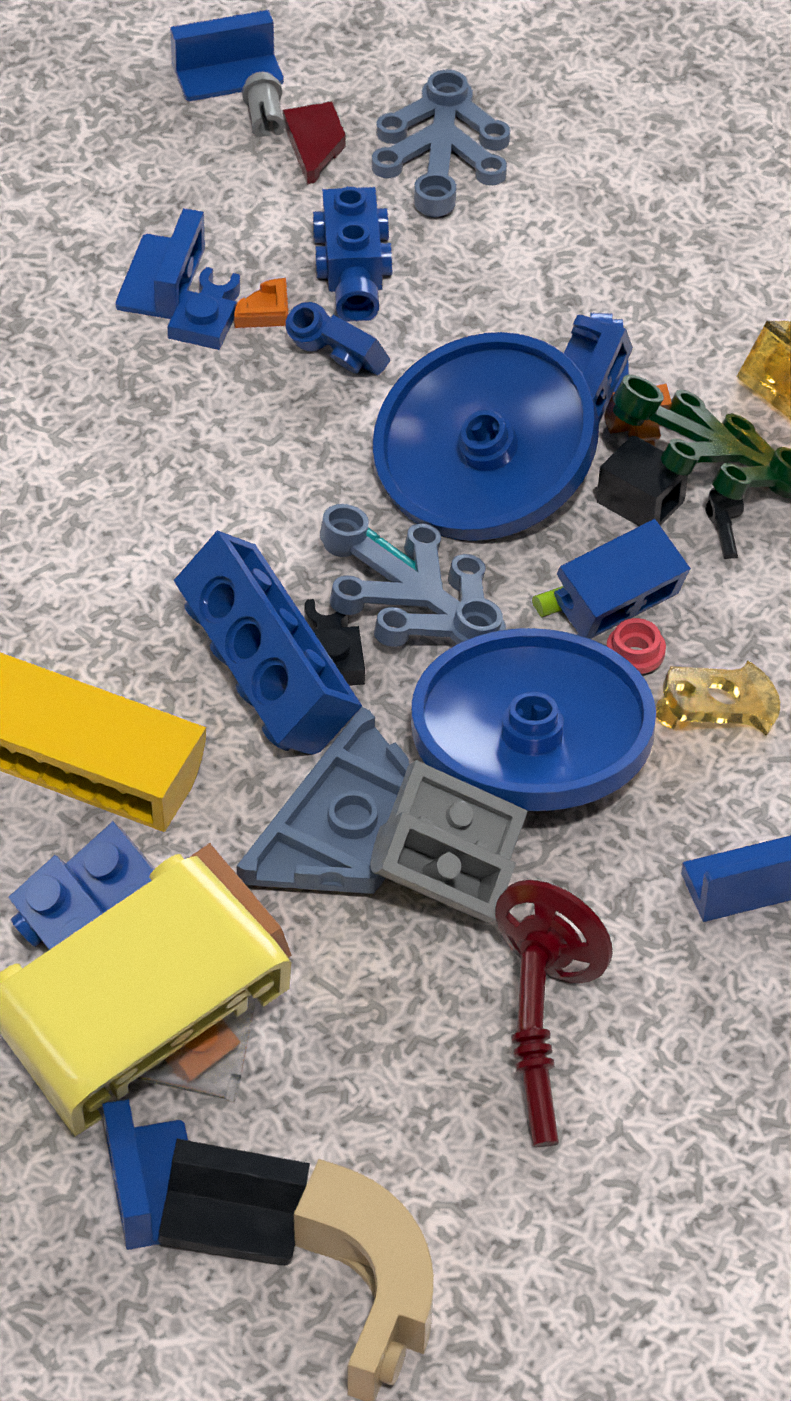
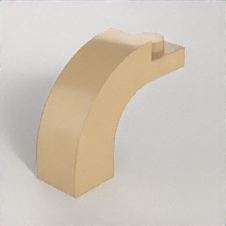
[294,1159,434,1401]

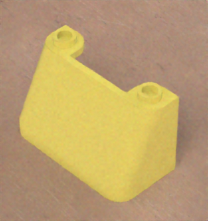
[0,854,291,1137]

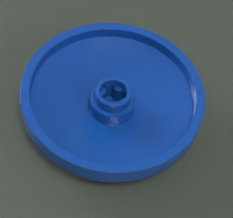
[373,332,599,541]
[411,628,656,811]

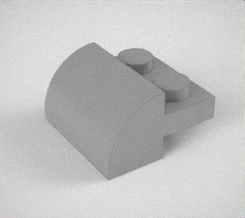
[370,760,528,923]

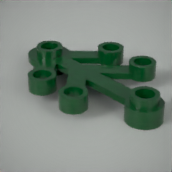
[613,375,791,500]

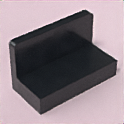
[158,1139,310,1266]

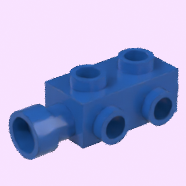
[313,187,392,322]

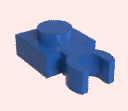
[167,267,240,350]

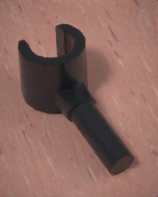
[705,488,744,559]

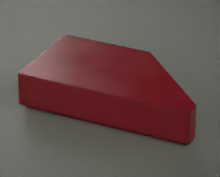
[282,101,346,184]

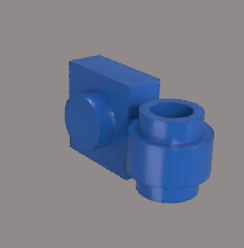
[286,302,391,376]

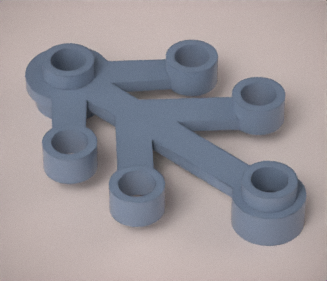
[372,69,510,217]
[320,504,506,647]

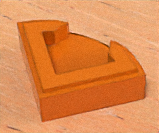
[234,278,289,328]

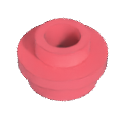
[607,618,666,674]

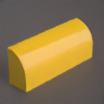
[0,652,206,832]

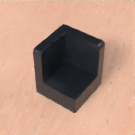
[597,436,688,526]

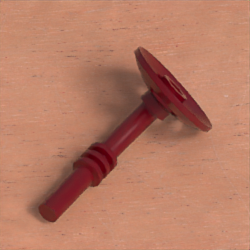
[495,880,613,1147]

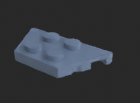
[236,707,409,894]

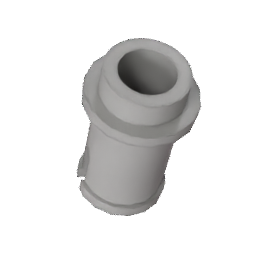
[242,72,285,137]

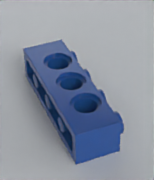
[173,530,362,755]

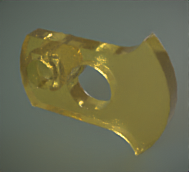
[655,660,780,736]

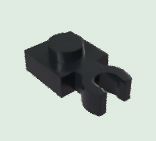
[304,599,365,686]

